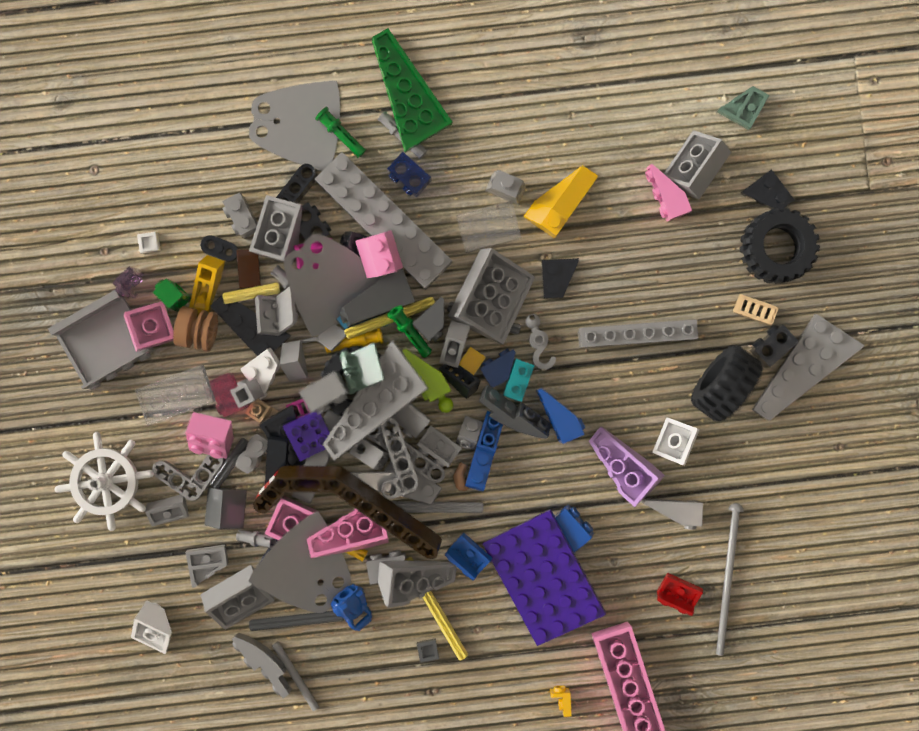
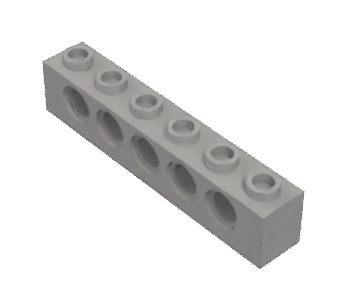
[578,319,698,348]

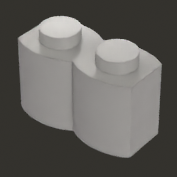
[235,433,268,474]

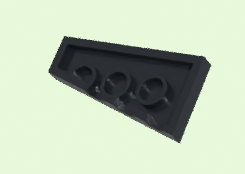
[210,294,291,356]

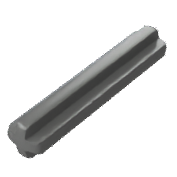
[210,438,249,488]

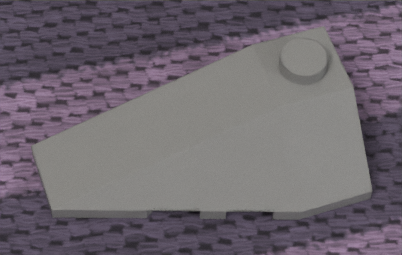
[378,560,457,608]

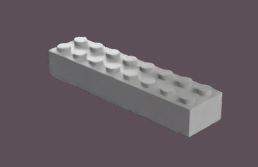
[315,152,452,290]

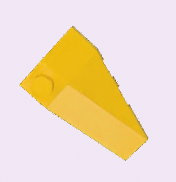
[524,165,598,239]

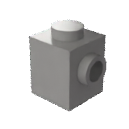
[230,378,265,408]

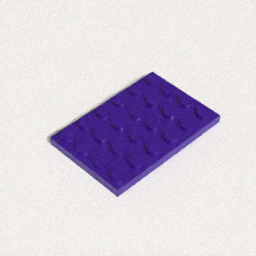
[483,509,606,646]

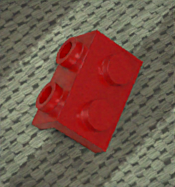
[657,573,703,616]

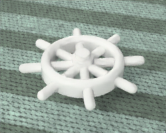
[55,432,154,531]

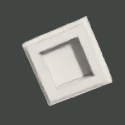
[137,231,161,254]

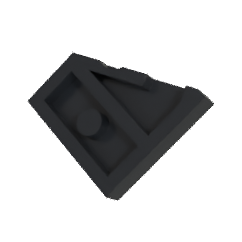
[541,258,579,299]

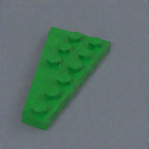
[372,28,453,153]

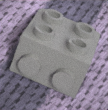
[255,287,298,336]

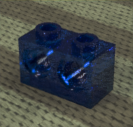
[387,151,432,198]

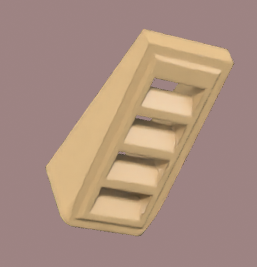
[733,294,779,326]

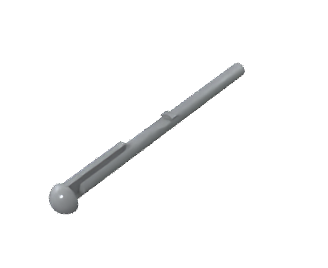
[716,503,744,656]

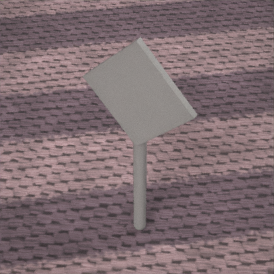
[286,324,346,351]

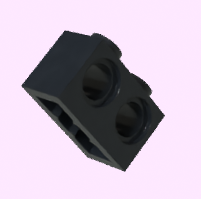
[300,202,332,240]
[750,324,799,368]

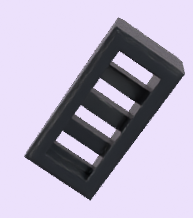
[438,364,481,399]

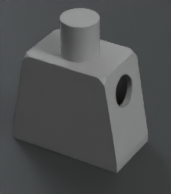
[485,170,526,205]
[349,437,389,470]

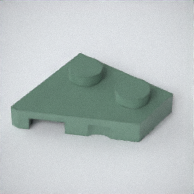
[717,86,770,130]

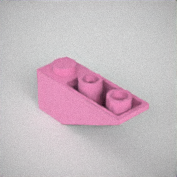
[645,164,692,222]

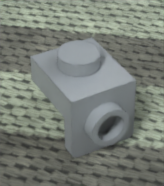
[456,416,483,450]

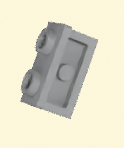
[417,426,462,468]

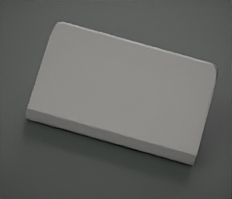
[145,495,189,526]

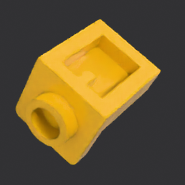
[550,685,572,717]

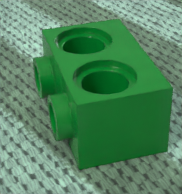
[152,278,191,312]

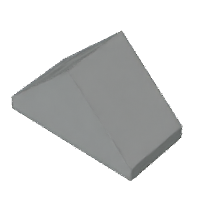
[280,340,308,381]

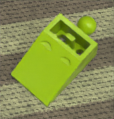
[402,348,454,413]

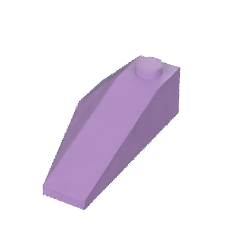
[589,426,665,507]

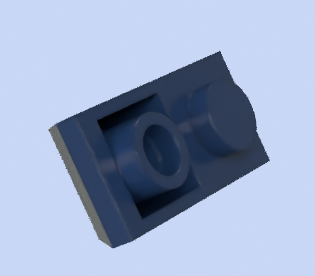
[480,348,516,388]

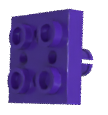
[283,412,331,461]

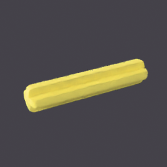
[222,282,280,304]

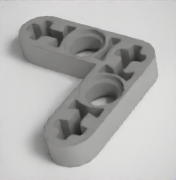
[152,455,225,501]

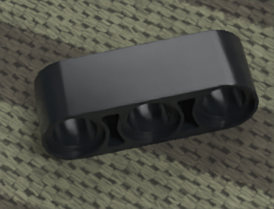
[276,163,318,204]

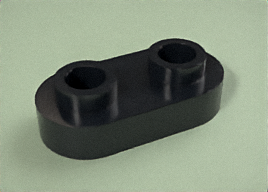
[200,235,239,262]

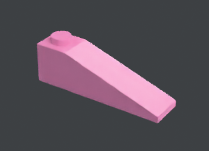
[307,509,389,559]

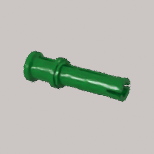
[315,107,366,158]
[388,305,432,358]

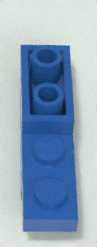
[465,411,503,492]

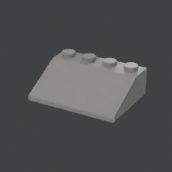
[448,248,535,345]

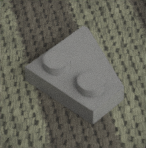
[185,545,229,588]

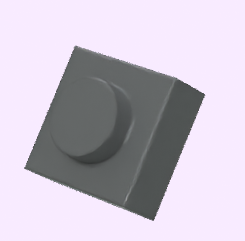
[417,638,439,663]

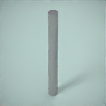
[272,642,319,711]

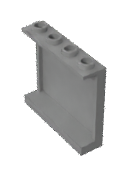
[48,290,155,390]

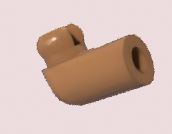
[453,462,469,491]

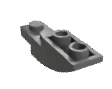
[479,385,551,439]

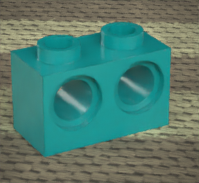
[503,359,535,402]

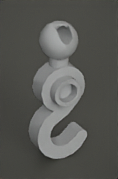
[526,314,556,370]

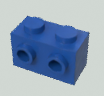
[555,504,594,553]

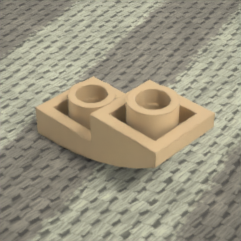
[245,399,280,423]

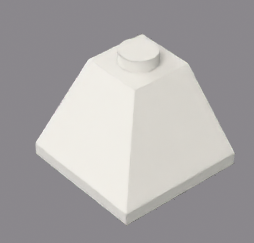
[131,600,172,654]

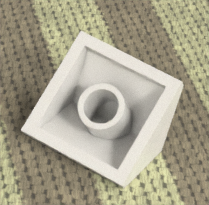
[652,418,699,466]

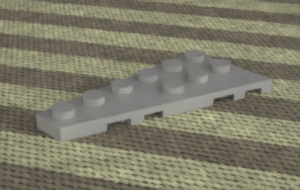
[752,314,865,421]
[323,341,429,460]

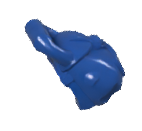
[331,584,372,631]

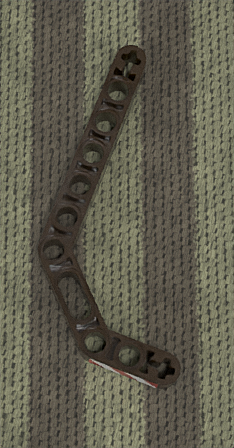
[253,466,442,559]

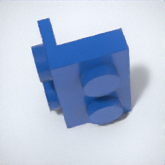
[445,532,492,580]

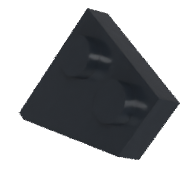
[741,169,795,209]

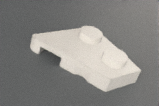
[240,348,280,400]

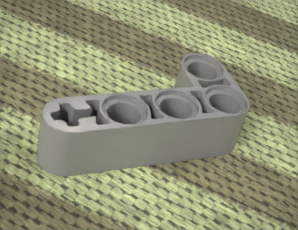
[380,418,418,499]

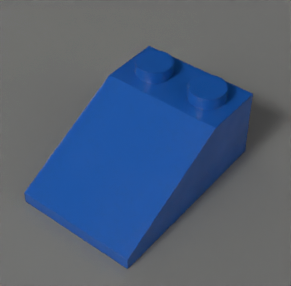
[536,388,585,444]

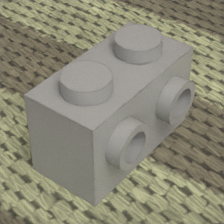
[222,192,258,239]

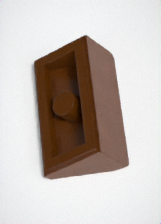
[237,249,261,289]

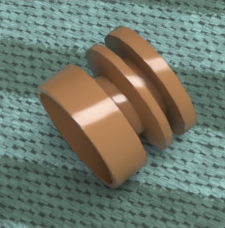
[173,306,218,352]

